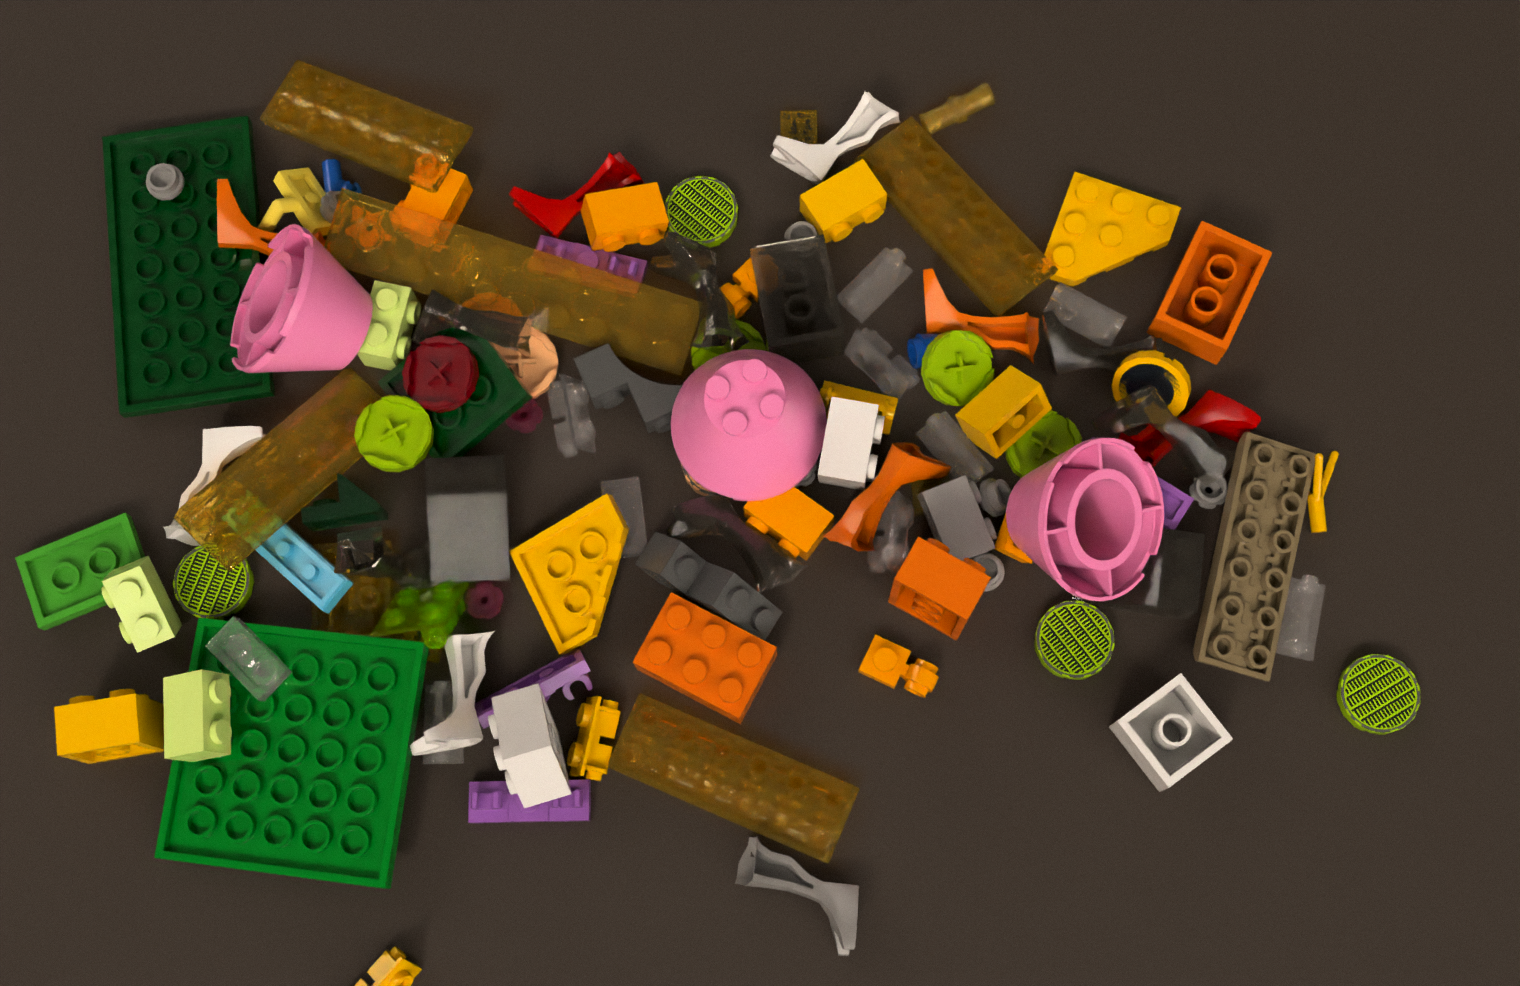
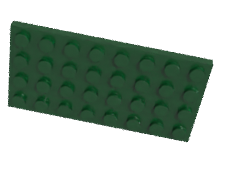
[102,116,275,418]

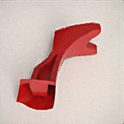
[509,151,645,239]
[1118,390,1261,468]

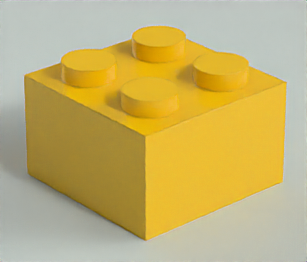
[54,689,164,764]

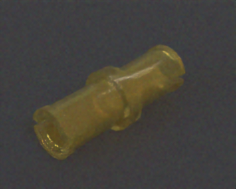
[919,82,995,136]

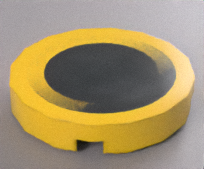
[1111,350,1192,423]

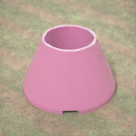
[230,224,373,373]
[1006,437,1164,601]

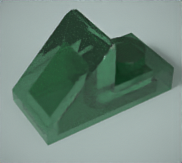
[301,473,389,532]

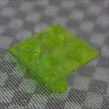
[371,582,469,649]

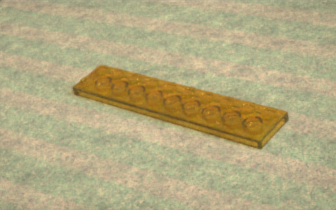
[324,188,704,376]

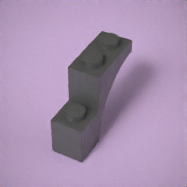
[573,343,682,434]
[635,532,783,641]

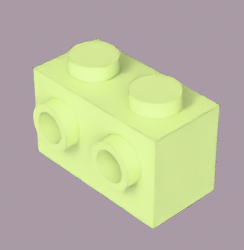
[357,280,421,371]
[101,556,182,653]
[163,669,232,762]

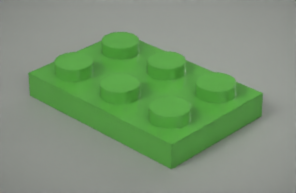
[15,512,145,631]

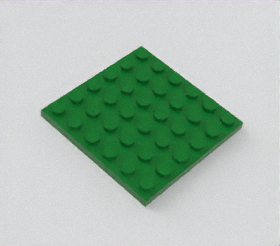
[154,618,430,889]

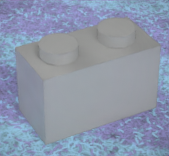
[917,475,997,561]

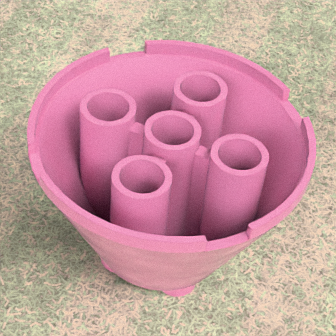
[671,349,827,501]

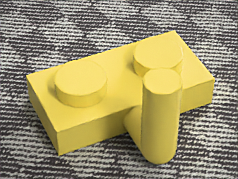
[258,167,345,236]

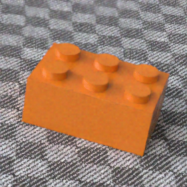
[1147,221,1273,365]
[888,537,991,641]
[633,592,777,724]

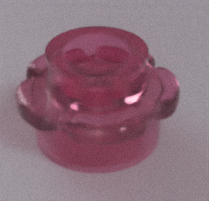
[506,398,543,433]
[465,581,504,619]

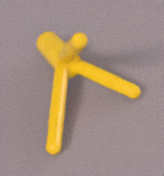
[1307,451,1339,533]

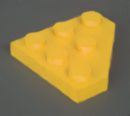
[1037,172,1181,287]
[509,493,629,655]

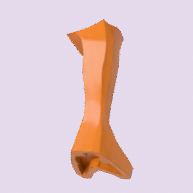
[217,179,334,256]
[923,268,1039,364]
[823,442,952,552]

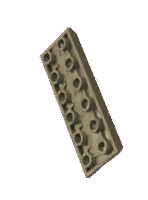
[1193,432,1316,682]

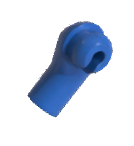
[322,159,362,204]

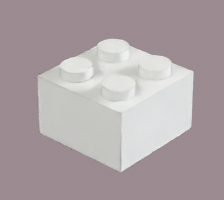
[817,397,885,491]
[1109,673,1233,792]
[488,683,572,808]

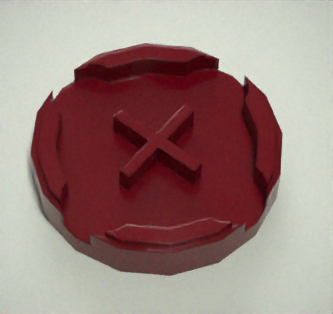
[402,335,479,413]

